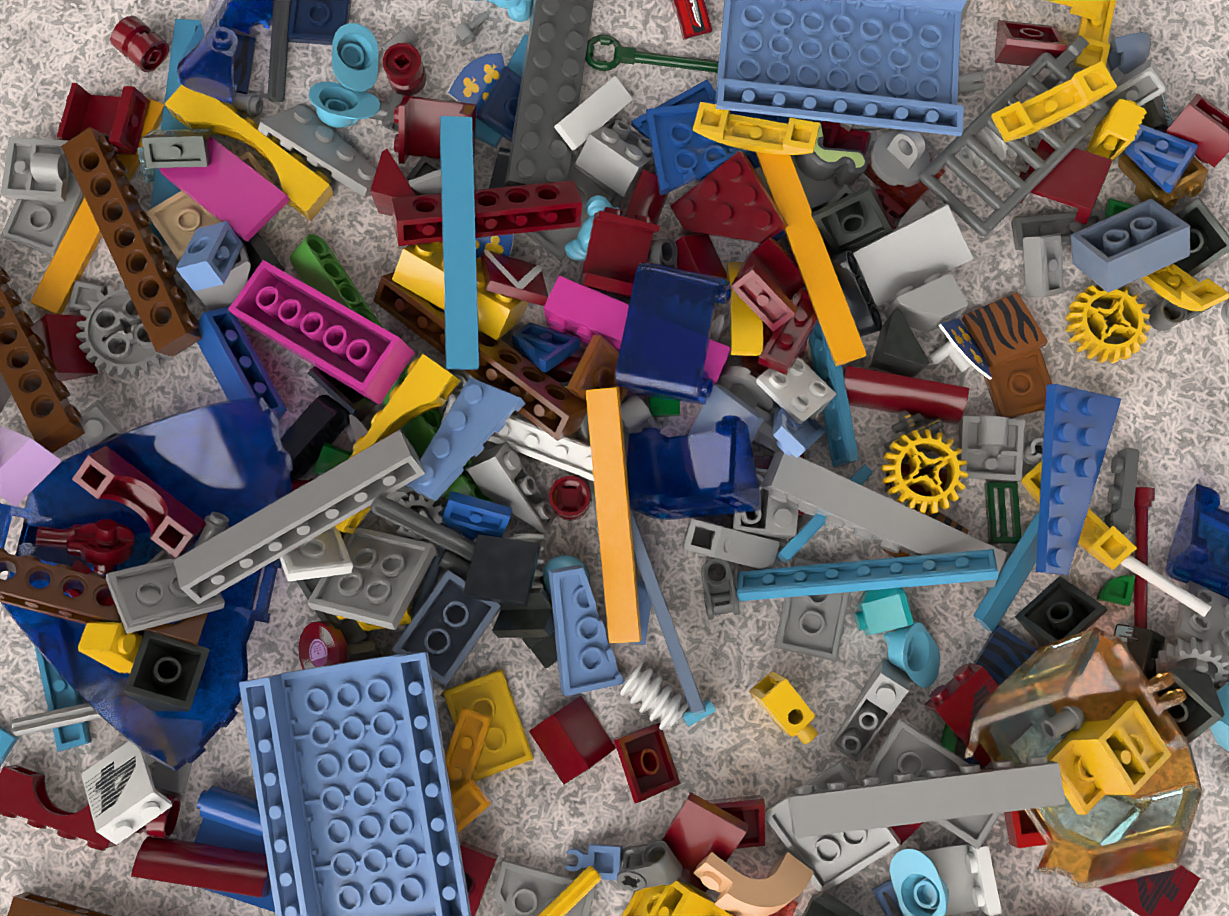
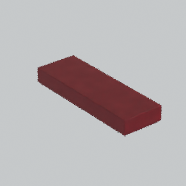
[758,288,818,375]

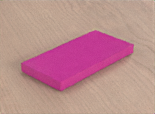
[159,137,290,242]

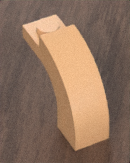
[693,852,814,916]

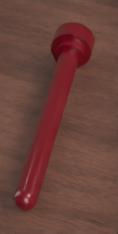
[1134,487,1155,629]

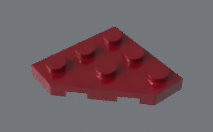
[670,150,788,244]

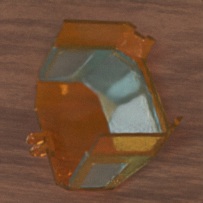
[964,627,1203,890]

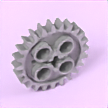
[76,282,171,379]

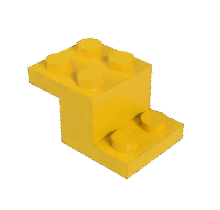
[1047,700,1172,815]
[622,879,734,916]

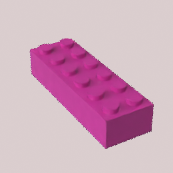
[228,260,415,405]
[544,276,731,395]

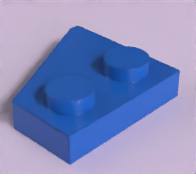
[1125,125,1198,193]
[512,322,580,372]
[441,491,512,541]

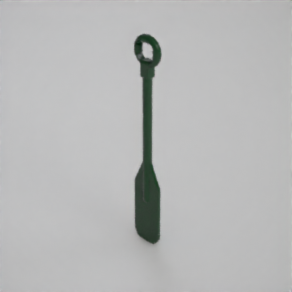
[585,35,719,73]

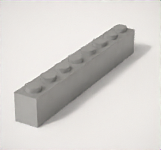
[174,430,425,604]
[761,451,1007,590]
[787,755,1066,838]

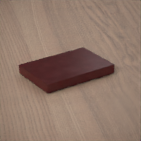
[661,792,749,893]

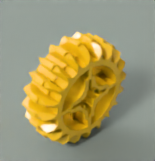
[1065,285,1151,364]
[881,429,968,514]

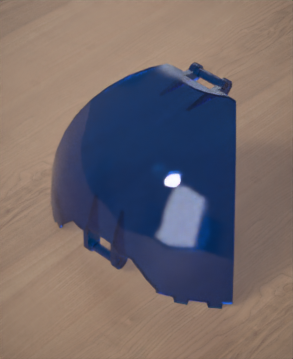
[0,397,293,771]

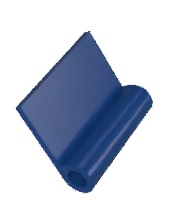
[194,786,275,912]

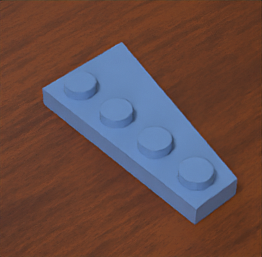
[406,377,525,501]
[773,403,826,458]
[549,565,624,696]

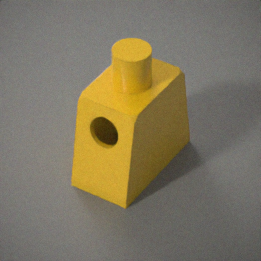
[749,671,818,745]

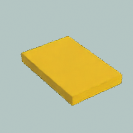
[443,669,534,782]

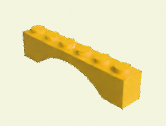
[164,78,333,221]
[334,354,461,534]

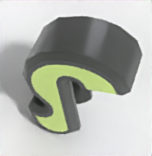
[794,120,868,186]

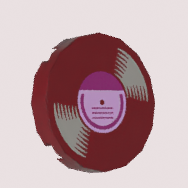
[298,621,348,669]

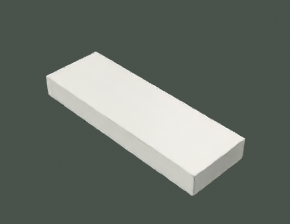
[554,76,633,151]

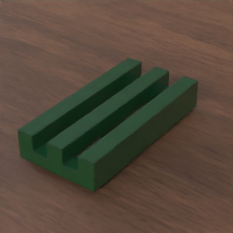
[984,481,1021,544]

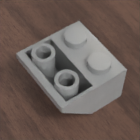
[575,119,654,197]
[884,272,969,333]
[733,466,798,540]

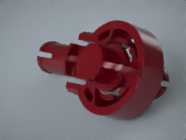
[36,519,135,575]

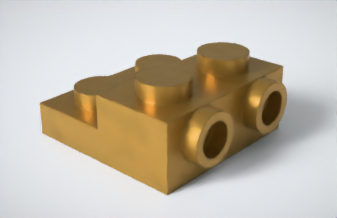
[1118,155,1208,210]

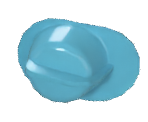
[332,23,379,92]
[309,82,381,128]
[884,622,941,688]
[890,848,949,916]

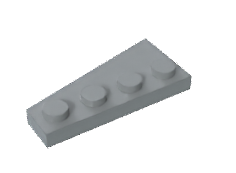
[258,103,377,197]

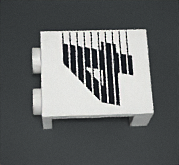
[81,736,172,845]

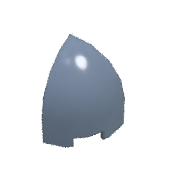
[1107,32,1151,74]

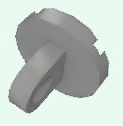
[870,130,930,187]
[718,366,776,411]

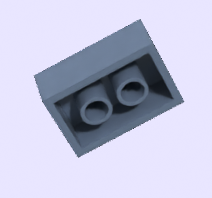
[1071,199,1190,293]
[392,570,501,687]

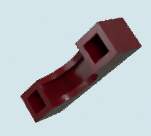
[72,446,206,558]
[0,765,119,851]

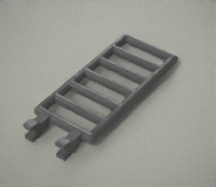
[919,35,1125,236]

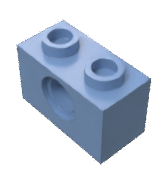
[176,221,243,291]

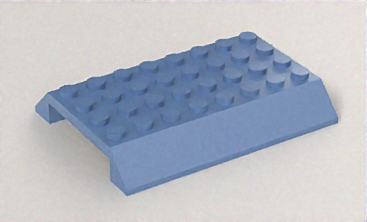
[715,0,967,136]
[239,651,471,916]

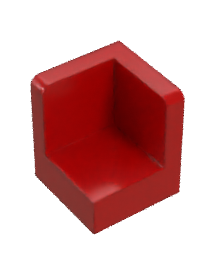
[1004,808,1050,848]

